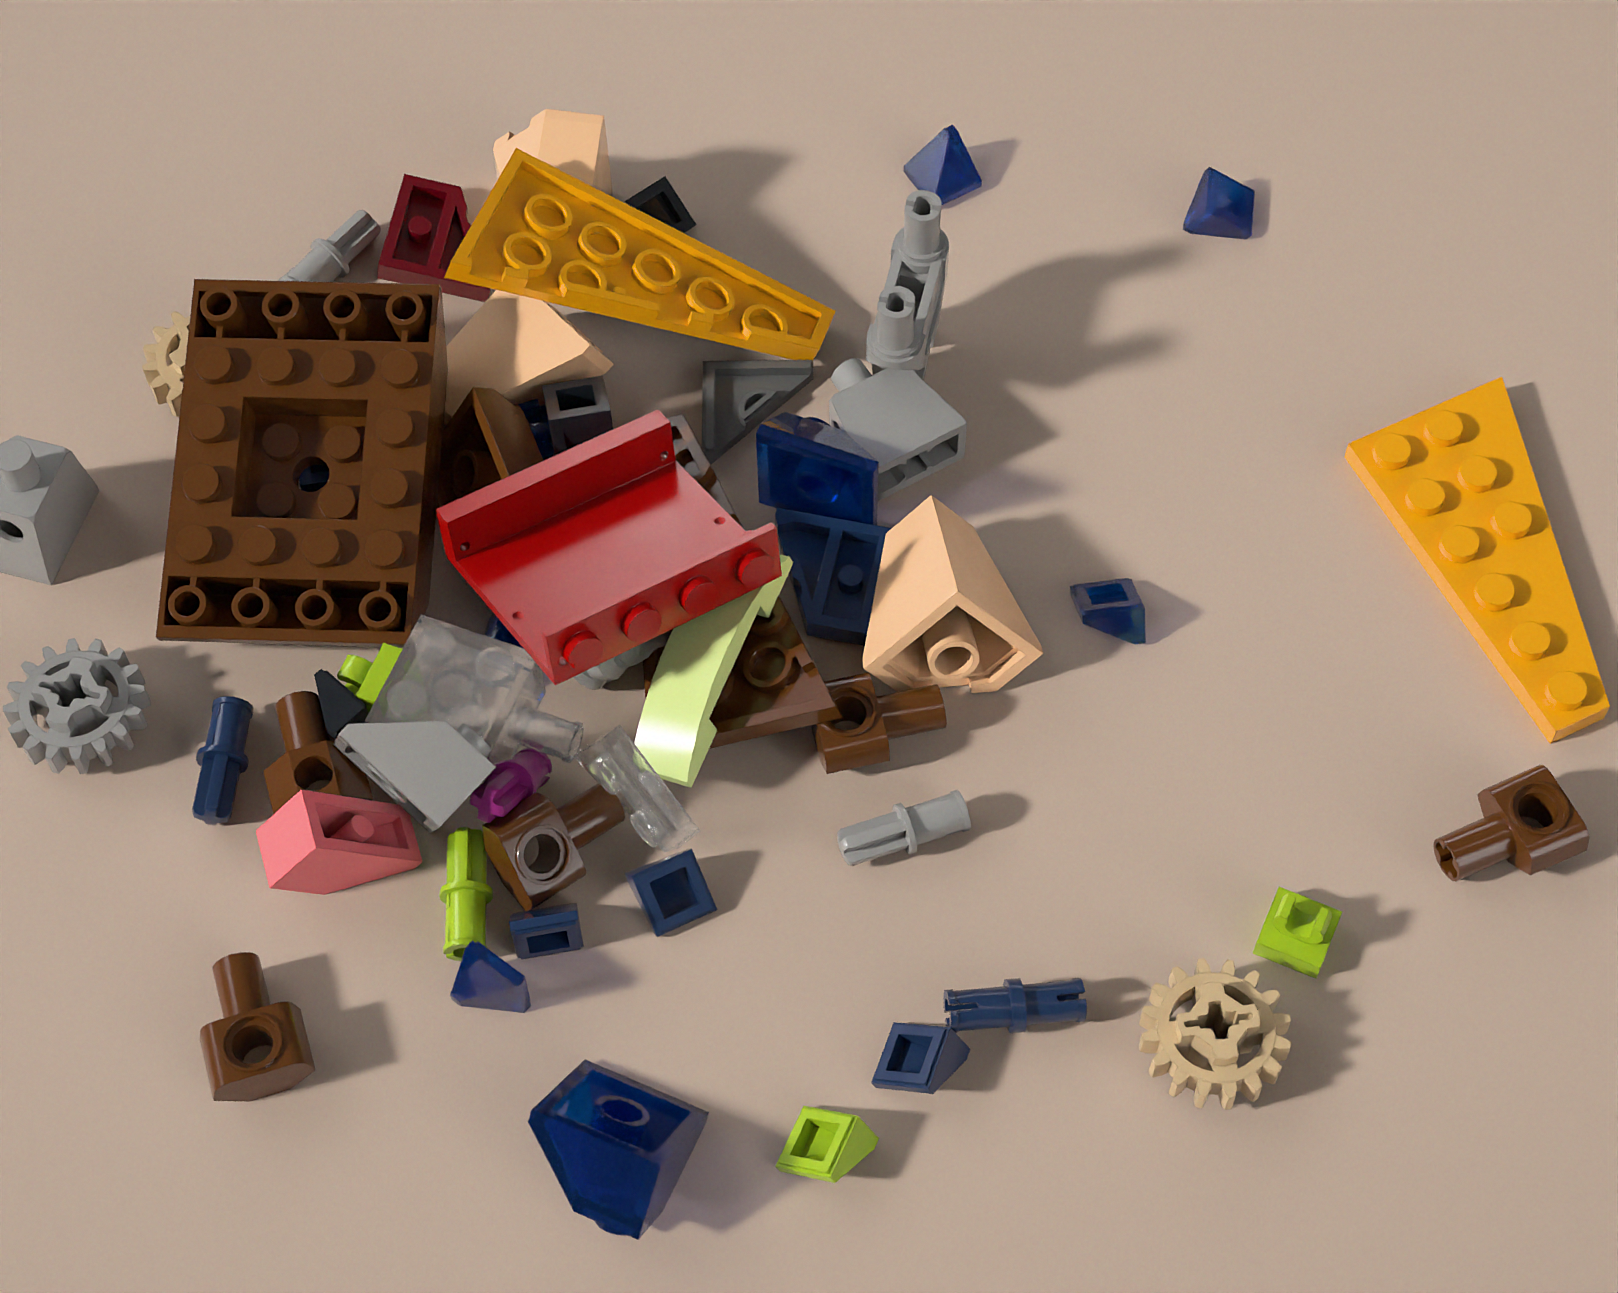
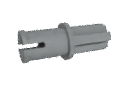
[278,210,381,282]
[837,790,971,866]

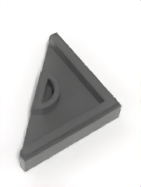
[702,360,813,464]

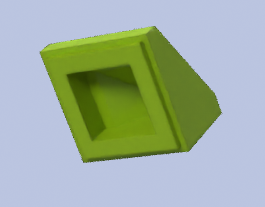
[775,1106,879,1183]

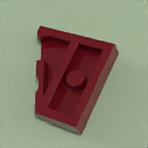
[377,174,491,302]

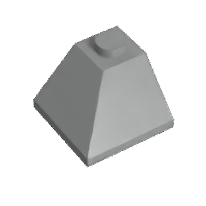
[334,721,496,833]

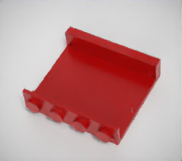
[436,410,782,686]

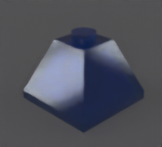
[756,412,879,525]
[528,1059,709,1240]

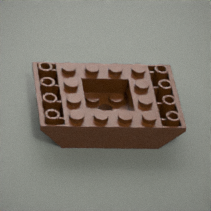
[156,279,448,648]

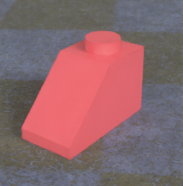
[256,789,423,895]

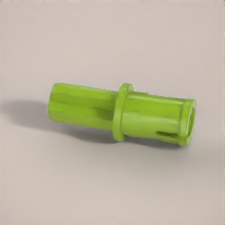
[439,827,493,961]

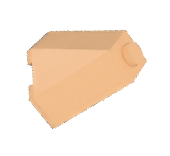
[493,109,613,196]
[444,290,614,425]
[862,495,1044,693]

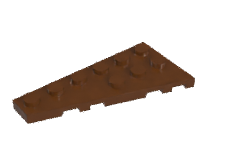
[643,414,843,749]

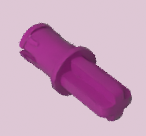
[469,747,552,823]

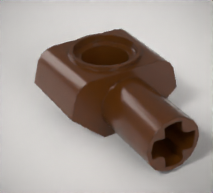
[811,672,947,774]
[263,691,373,814]
[1433,765,1589,882]
[482,782,625,911]
[200,952,316,1102]

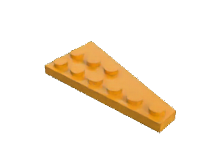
[444,148,836,360]
[1344,377,1610,744]

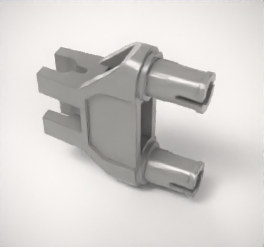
[866,190,949,381]

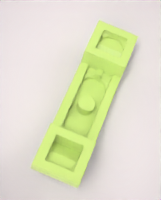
[631,554,793,788]

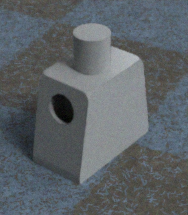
[829,358,967,507]
[0,435,99,586]

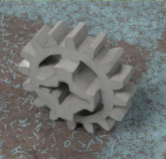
[3,638,151,774]

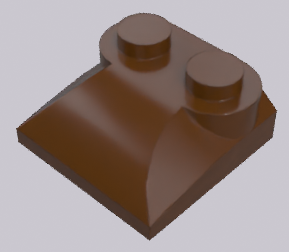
[437,387,544,508]

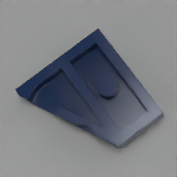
[775,508,892,646]

